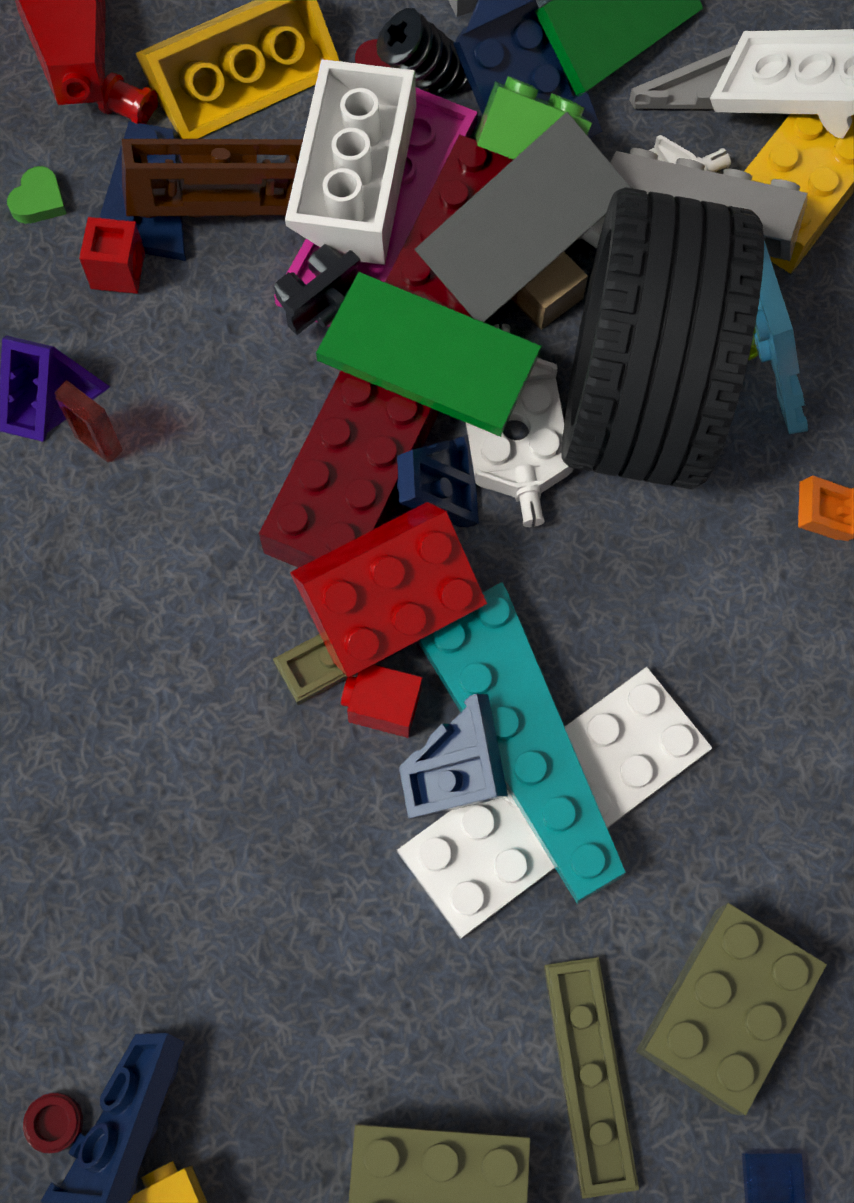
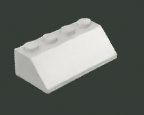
[285,59,416,265]

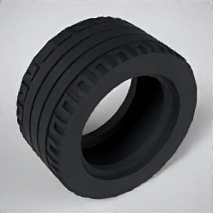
[561,187,764,489]

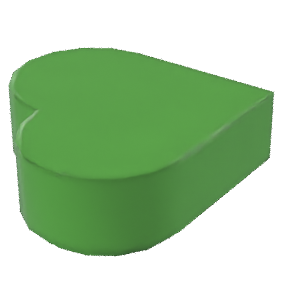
[7,166,67,224]

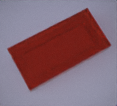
[55,380,123,462]

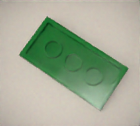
[535,0,703,95]
[316,272,541,437]

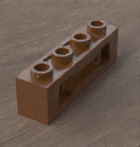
[121,139,303,218]

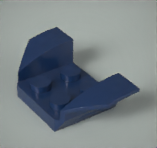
[453,0,603,138]

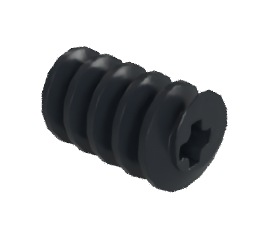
[376,8,467,96]

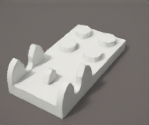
[710,29,854,139]

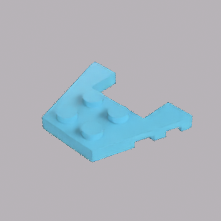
[754,241,808,434]

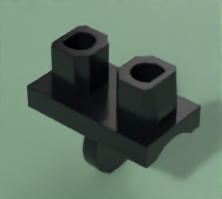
[274,244,361,335]

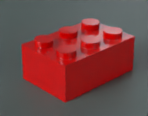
[290,502,487,678]

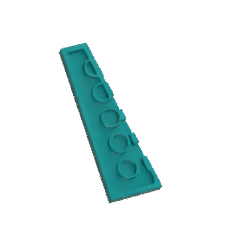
[417,582,626,904]

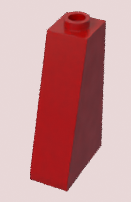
[15,0,106,105]

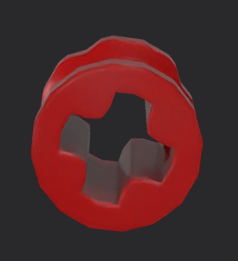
[97,72,158,124]

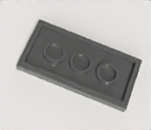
[414,112,631,322]

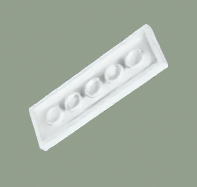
[397,667,712,939]

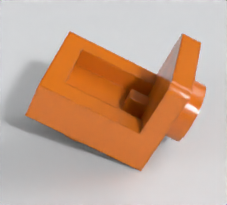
[798,476,854,541]

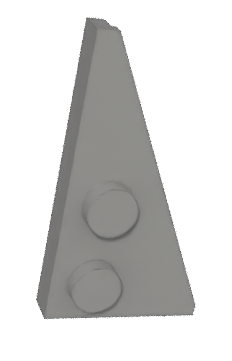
[629,44,737,109]

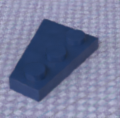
[99,121,186,261]
[40,1033,185,1203]

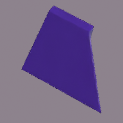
[0,335,110,442]

